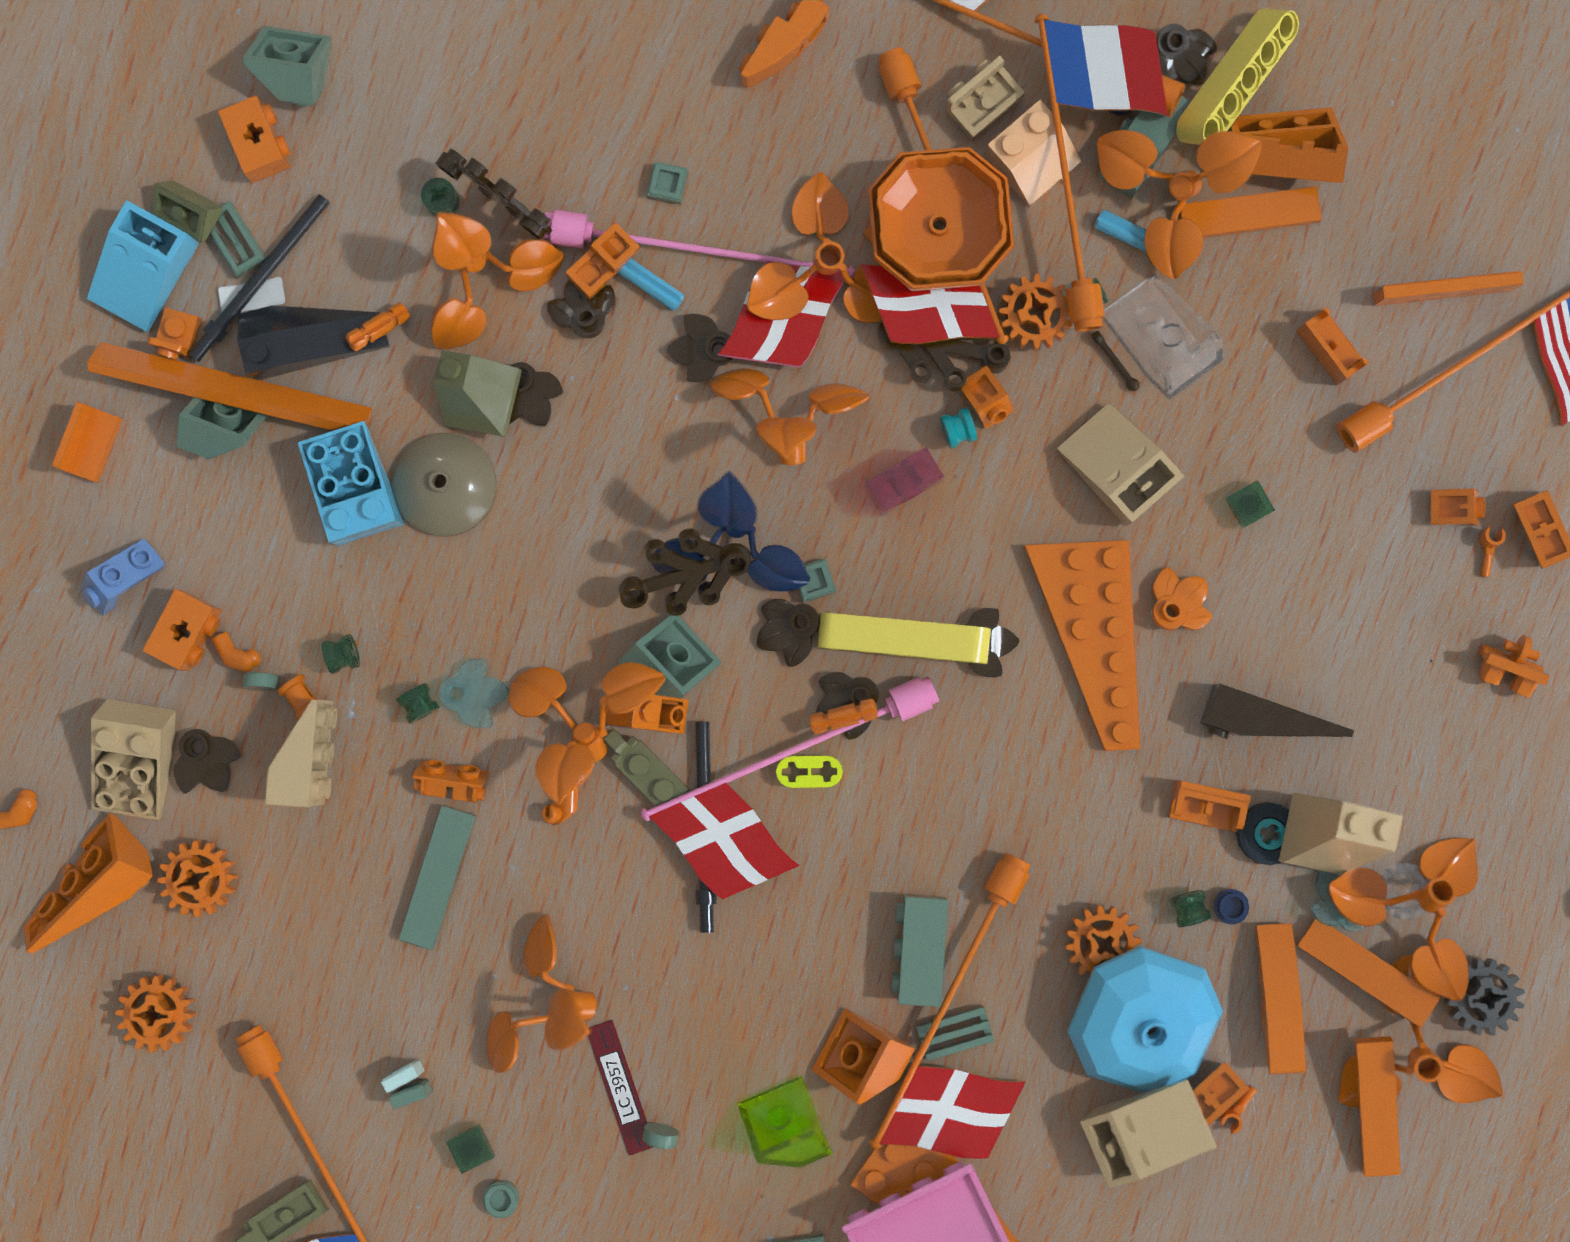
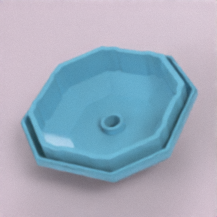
[1067,946,1223,1093]

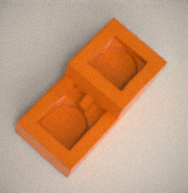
[565,222,640,300]

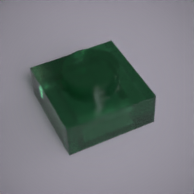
[1225,480,1275,528]
[446,1124,495,1174]

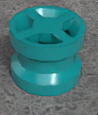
[940,407,977,449]

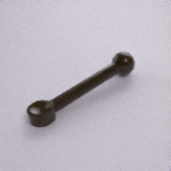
[1091,330,1140,391]

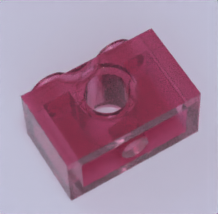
[865,447,944,516]

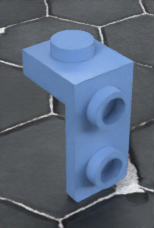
[81,539,165,616]

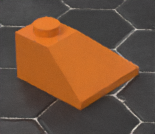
[812,1008,915,1105]

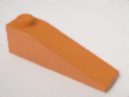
[23,813,153,954]

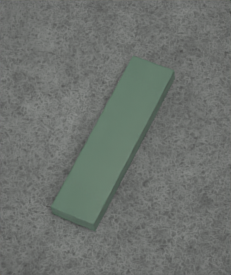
[399,805,477,950]

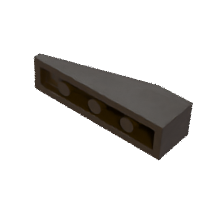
[1200,684,1355,740]

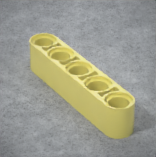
[1176,8,1299,145]
[817,613,991,664]

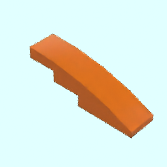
[1254,923,1306,1075]

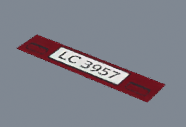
[588,1020,653,1156]

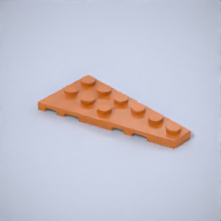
[1023,540,1141,751]

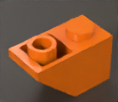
[605,695,689,734]

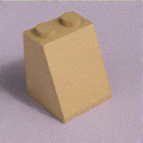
[1279,792,1403,875]

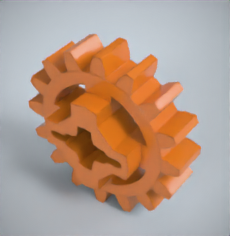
[998,273,1072,351]
[157,840,238,917]
[1064,904,1142,978]
[115,974,196,1053]

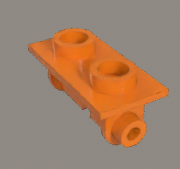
[413,759,489,803]

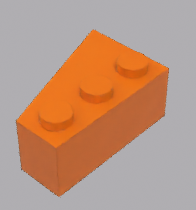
[1228,107,1349,183]

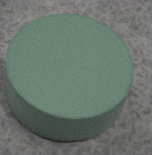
[242,672,279,691]
[642,1123,679,1149]
[483,1180,520,1218]

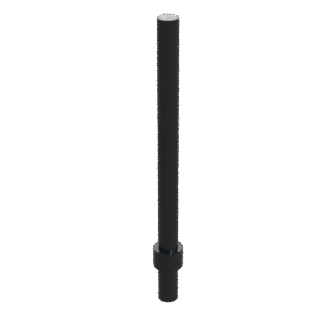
[188,194,330,362]
[696,722,717,933]

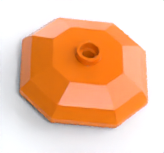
[868,147,1015,291]

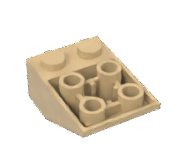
[1057,403,1185,527]
[91,699,176,821]
[265,700,337,807]
[1080,1079,1217,1189]

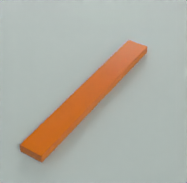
[87,342,372,431]

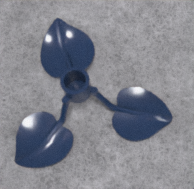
[651,471,811,592]

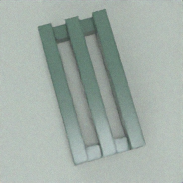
[210,200,266,279]
[916,1006,994,1061]

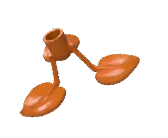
[1097,130,1262,279]
[747,172,882,323]
[431,213,564,350]
[708,368,870,465]
[509,662,666,805]
[1328,838,1478,1001]
[486,914,597,1073]
[1338,954,1503,1108]

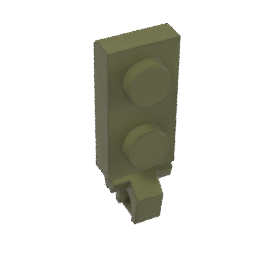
[604,729,689,806]
[234,1179,329,1242]

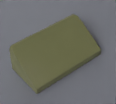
[150,181,223,243]

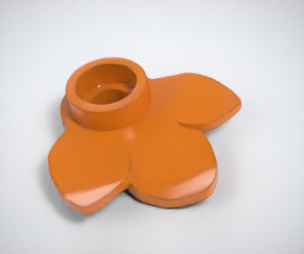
[1152,567,1212,631]

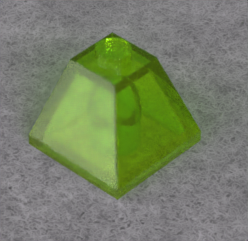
[737,1076,833,1168]

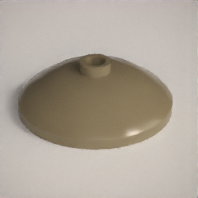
[392,433,497,537]

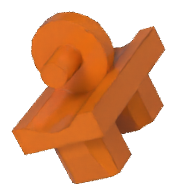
[1478,635,1550,698]

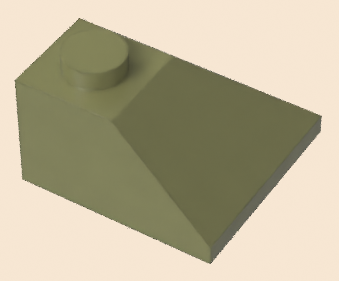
[434,350,522,437]

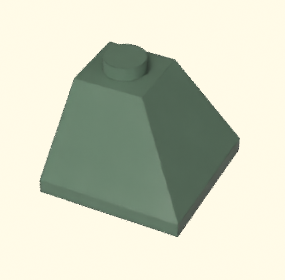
[243,26,331,107]
[176,397,268,459]
[616,615,722,699]

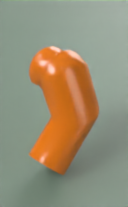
[212,632,261,672]
[541,786,579,825]
[0,789,38,829]

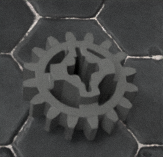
[1443,957,1525,1036]

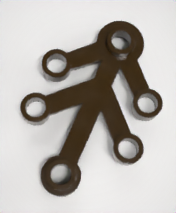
[435,148,553,240]
[878,322,1010,391]
[619,528,751,616]

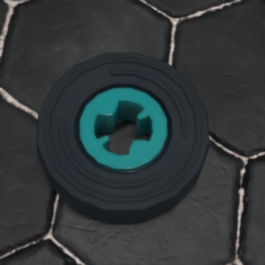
[1236,802,1289,866]

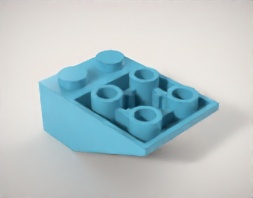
[87,200,199,333]
[297,421,404,546]

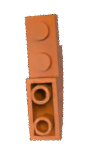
[739,0,830,88]

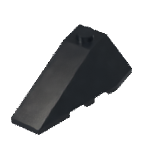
[237,305,390,380]

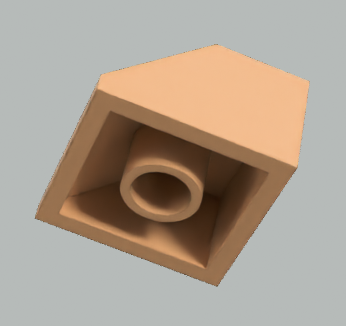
[984,100,1081,207]

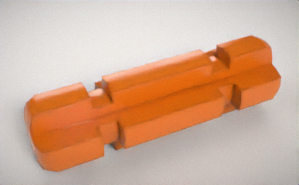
[345,302,410,351]
[809,699,878,734]

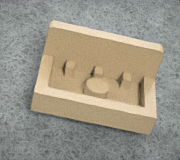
[945,56,1025,140]

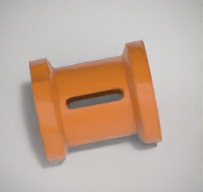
[277,674,321,721]

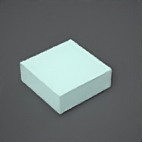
[381,1059,425,1093]

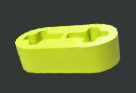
[776,756,843,788]

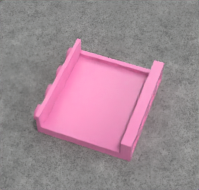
[842,1162,1009,1242]

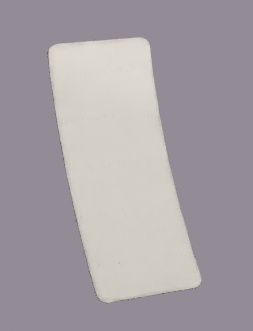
[218,277,285,312]

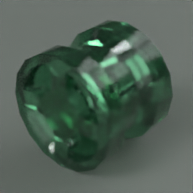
[421,178,460,217]
[322,634,360,674]
[396,683,440,724]
[1169,890,1212,927]

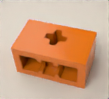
[218,95,291,183]
[142,589,222,671]

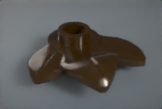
[1156,24,1217,86]
[547,280,616,339]
[667,314,733,382]
[509,362,563,427]
[756,599,820,667]
[965,608,1020,678]
[816,672,879,740]
[174,729,240,794]

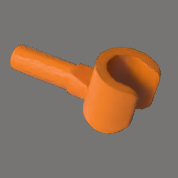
[1479,527,1506,577]
[1219,1085,1257,1134]

